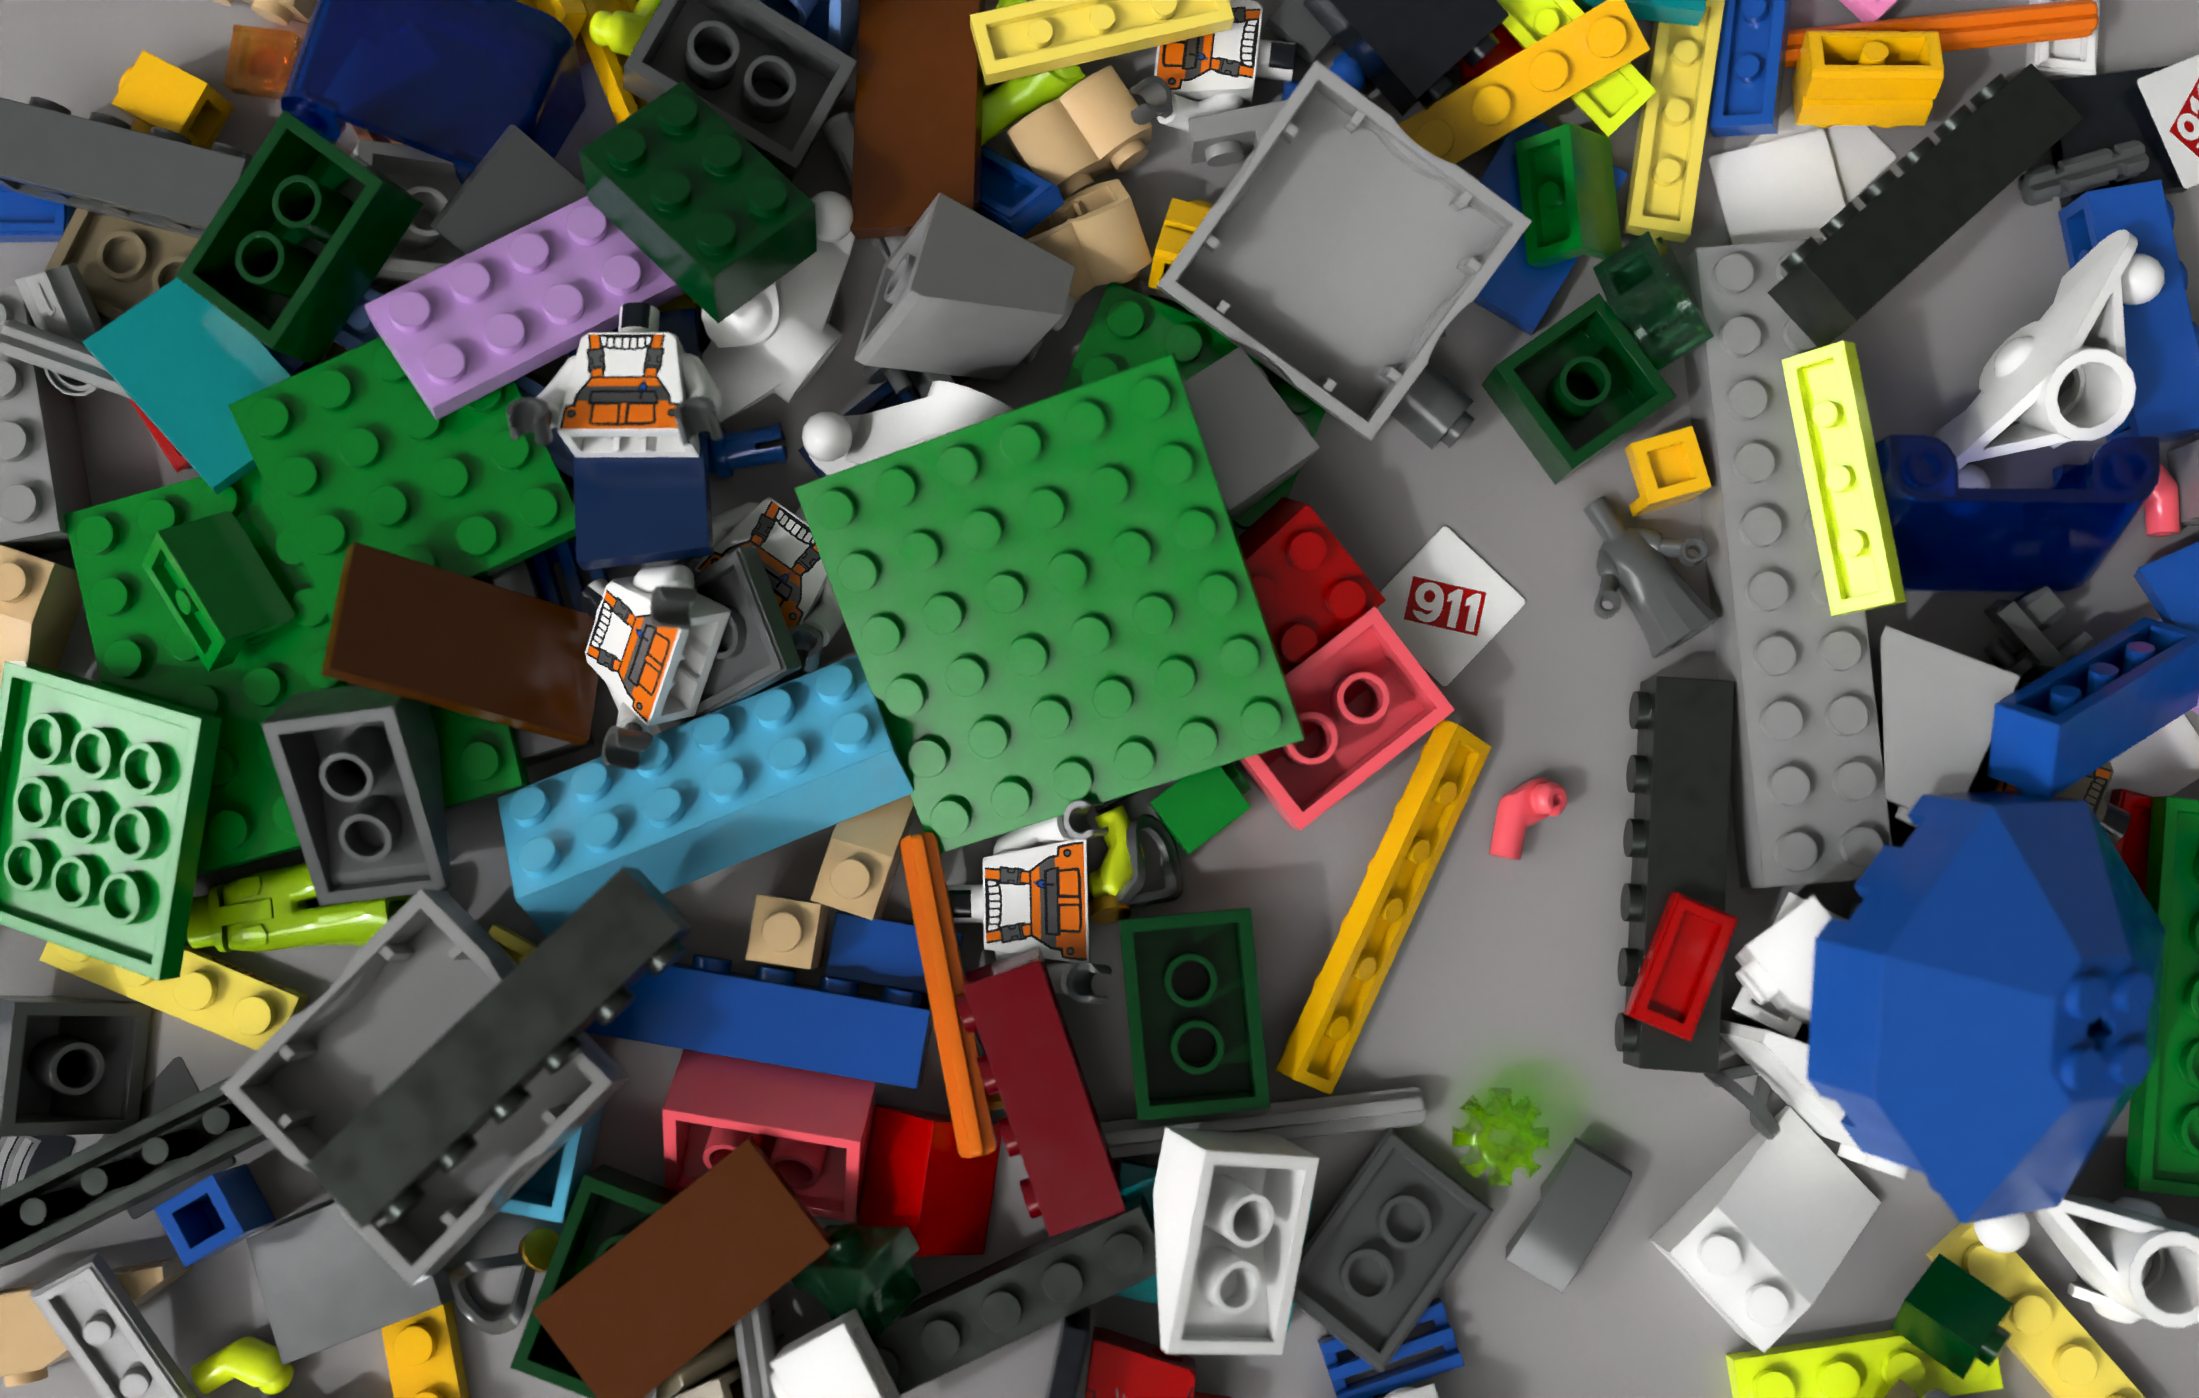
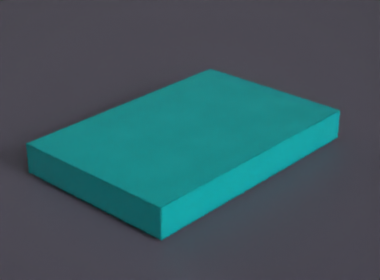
[83,277,291,495]

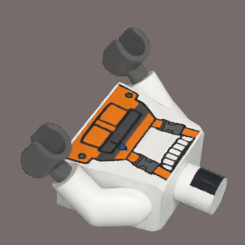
[1130,0,1296,132]
[506,302,723,457]
[673,497,845,672]
[579,565,731,770]
[947,800,1112,1004]

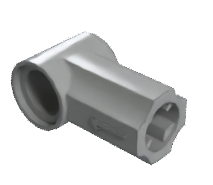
[15,262,103,396]

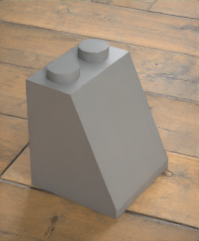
[854,192,1075,381]
[1185,346,1320,522]
[1881,626,2020,828]

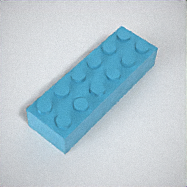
[497,654,914,938]

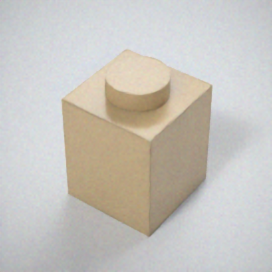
[746,894,831,970]

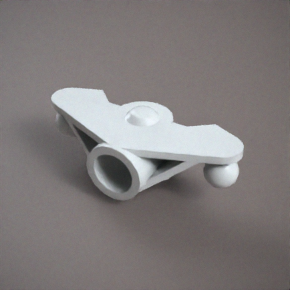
[701,191,856,432]
[1911,229,2165,513]
[802,380,1013,475]
[1974,1193,2199,1328]

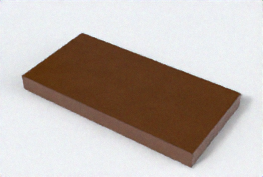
[850,0,985,239]
[321,542,599,745]
[532,1137,834,1398]

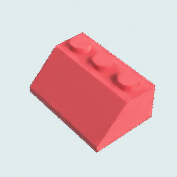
[1240,606,1455,831]
[662,1049,876,1223]

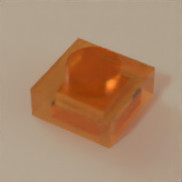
[224,25,304,101]

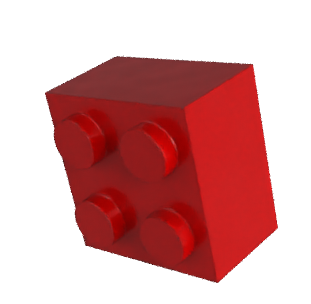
[1238,497,1386,675]

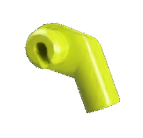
[589,0,662,56]
[1088,805,1145,898]
[191,1336,294,1395]

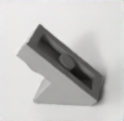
[1186,100,1287,167]

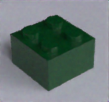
[1481,293,1676,485]

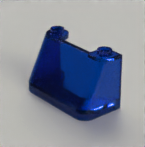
[281,0,586,184]
[1875,435,2160,593]

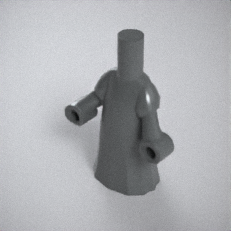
[1584,496,1720,659]

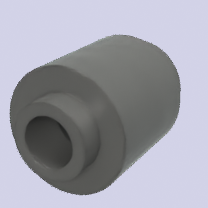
[1390,363,1475,449]

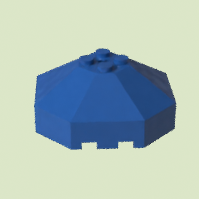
[1807,791,2165,1224]

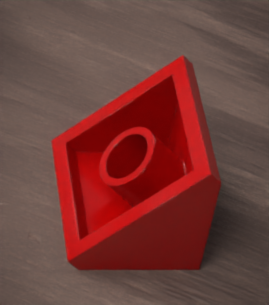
[856,1104,1002,1256]

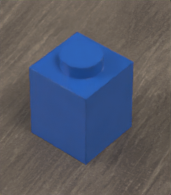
[154,1164,276,1267]

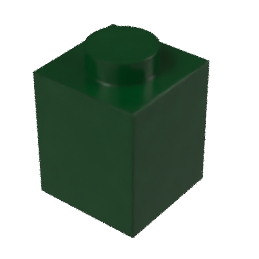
[1891,1254,2013,1379]

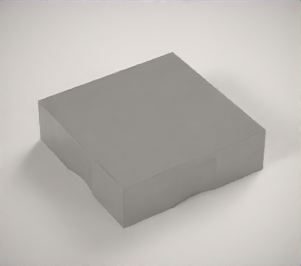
[1157,60,1532,441]
[220,889,630,1286]

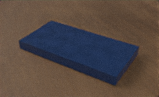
[569,308,714,570]

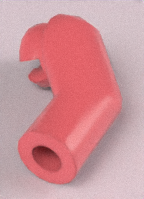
[2112,450,2181,537]
[1489,778,1567,860]

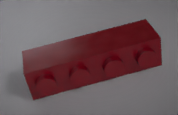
[955,947,1126,1237]

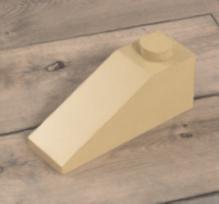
[0,545,83,688]
[810,794,916,920]
[0,1257,193,1387]

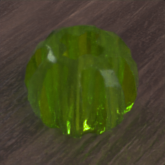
[1452,1088,1549,1186]

